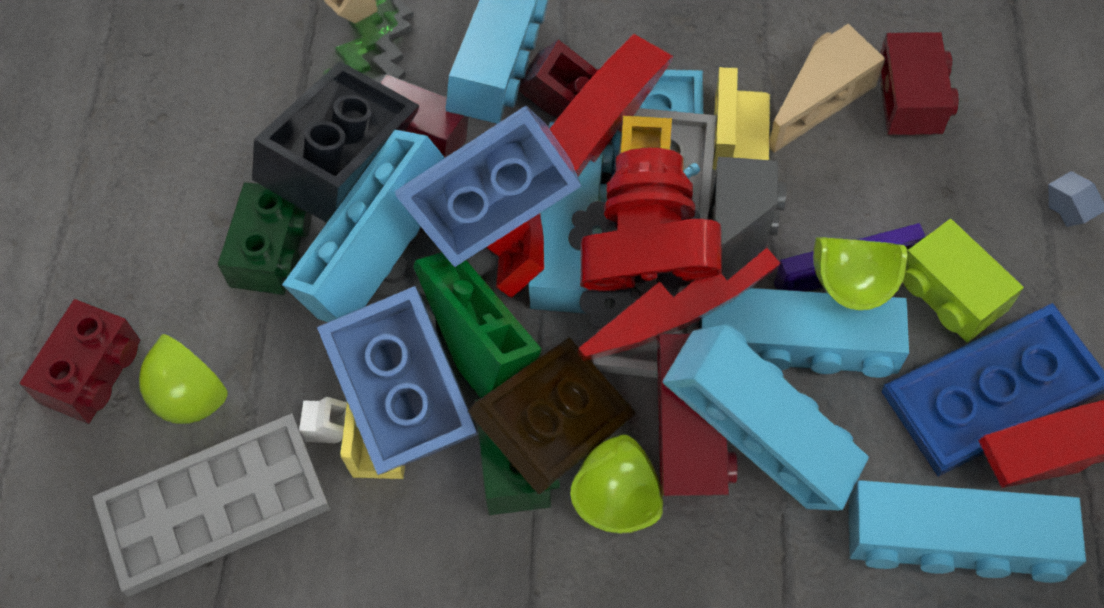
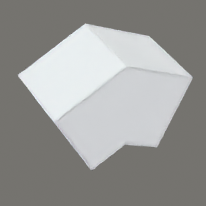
[299,397,347,443]

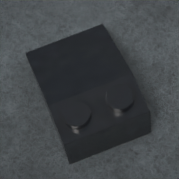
[252,61,419,223]

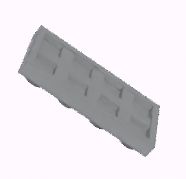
[92,413,331,597]

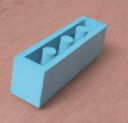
[445,0,548,124]
[529,122,614,314]
[282,130,445,322]
[699,288,909,378]
[662,325,869,510]
[849,480,1086,583]

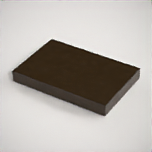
[467,337,636,495]

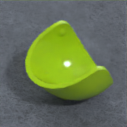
[813,237,907,311]
[139,334,228,424]
[570,435,663,533]

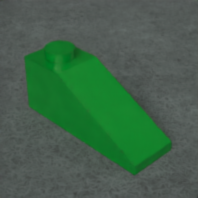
[413,252,542,398]

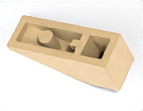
[769,24,885,153]

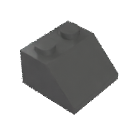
[709,157,787,280]

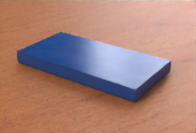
[881,303,1104,477]

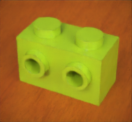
[902,218,1024,343]

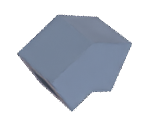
[1048,171,1104,227]

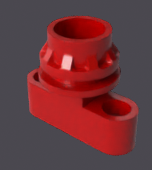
[580,147,722,291]

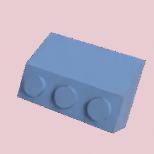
[395,105,582,267]
[317,286,479,475]

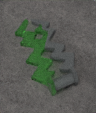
[323,0,414,83]

